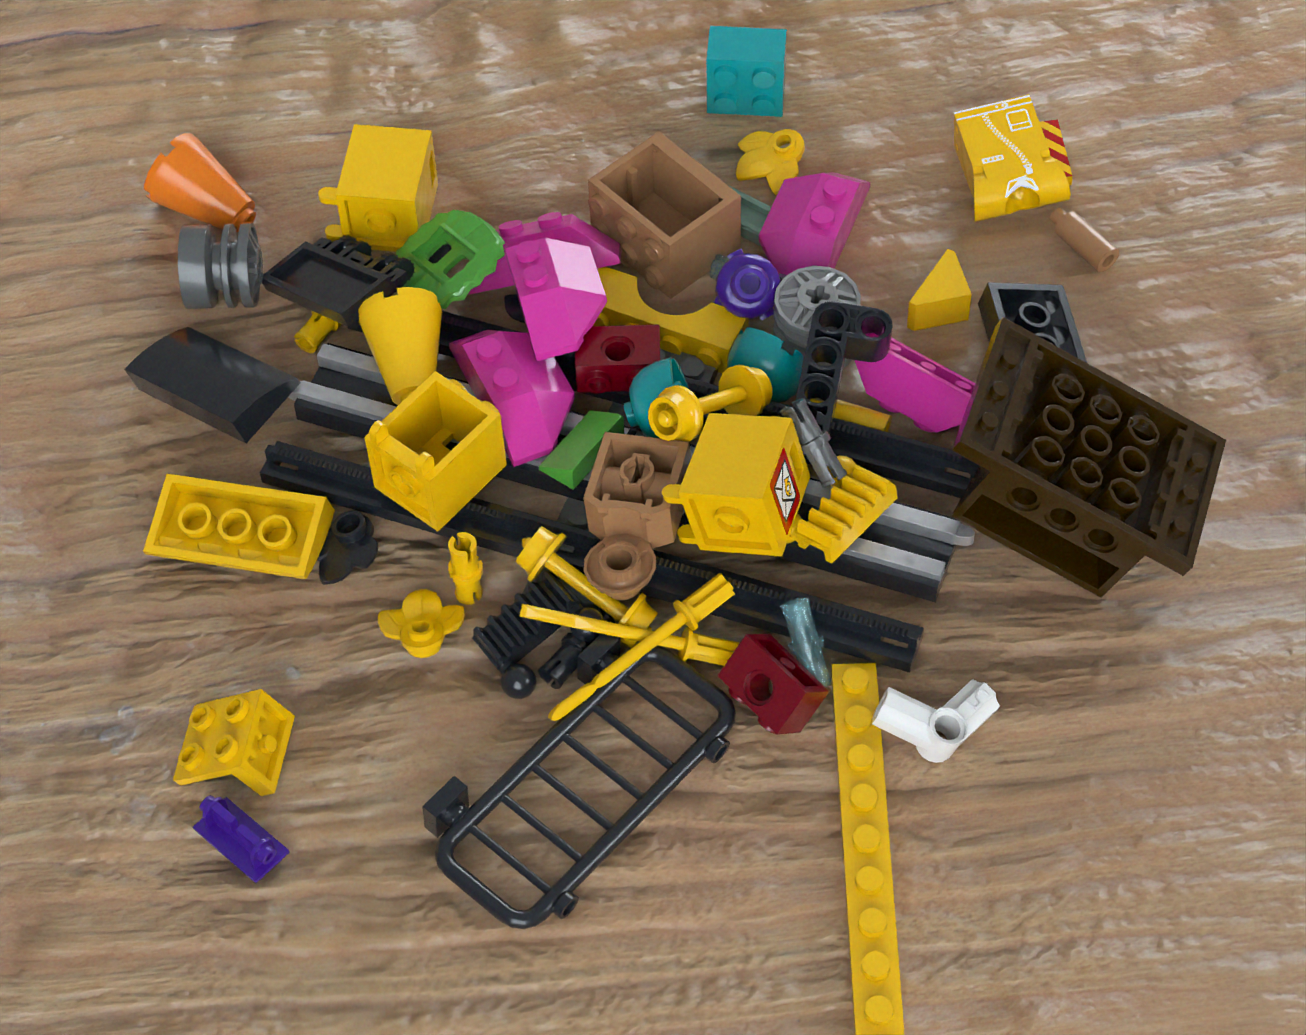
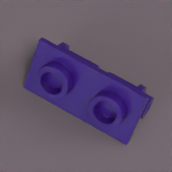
[193,795,290,883]

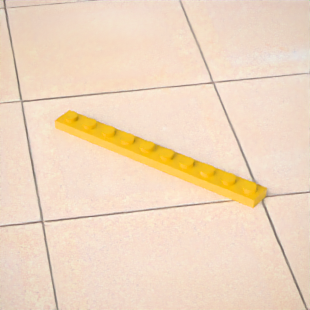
[831,663,905,1035]

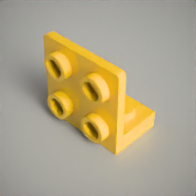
[173,689,295,796]

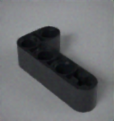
[794,301,893,464]

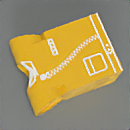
[954,94,1071,222]

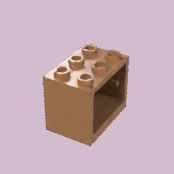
[588,132,741,299]

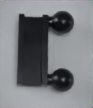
[472,571,605,699]

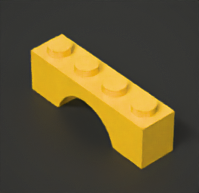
[593,267,749,373]

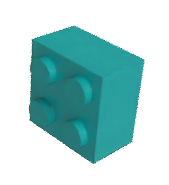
[706,26,787,117]

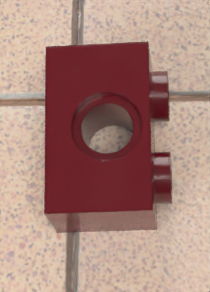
[575,324,660,393]
[718,634,830,735]

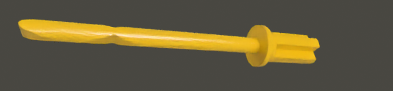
[548,573,735,721]
[519,604,740,666]

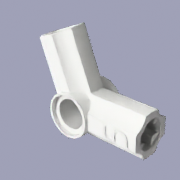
[872,679,1000,763]

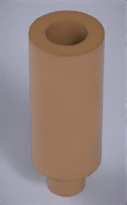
[1050,207,1119,272]

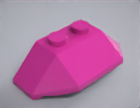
[758,172,870,281]
[468,212,622,295]
[505,238,607,361]
[449,330,575,467]
[855,333,975,433]

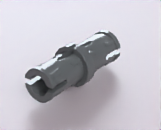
[780,398,847,487]

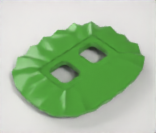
[396,210,505,309]

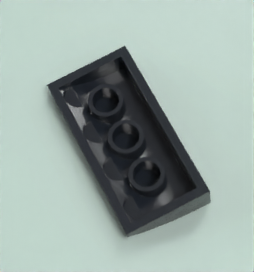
[978,282,1087,363]
[124,327,300,444]

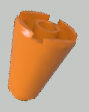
[144,133,256,232]

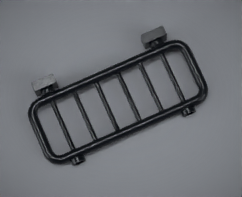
[422,634,736,929]

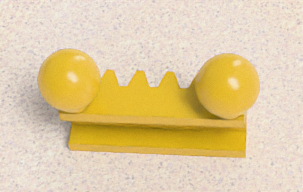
[787,455,898,563]

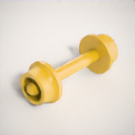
[648,364,772,442]
[515,526,658,648]

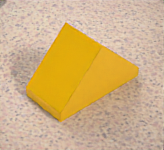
[907,249,972,331]

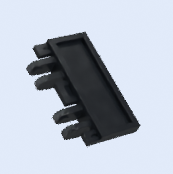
[262,235,415,327]

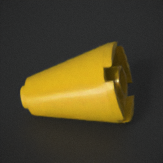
[358,287,442,405]

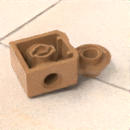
[583,432,691,600]

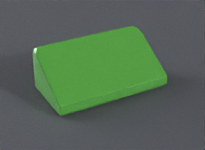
[539,410,625,490]

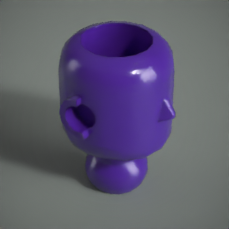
[713,248,781,321]

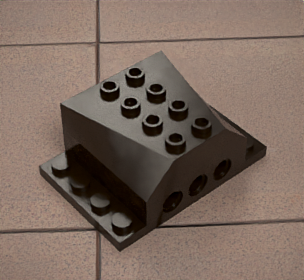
[951,317,1226,598]

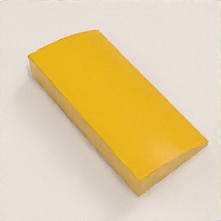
[143,474,335,579]

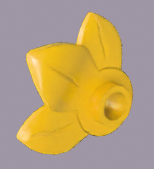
[736,129,805,195]
[378,589,465,658]

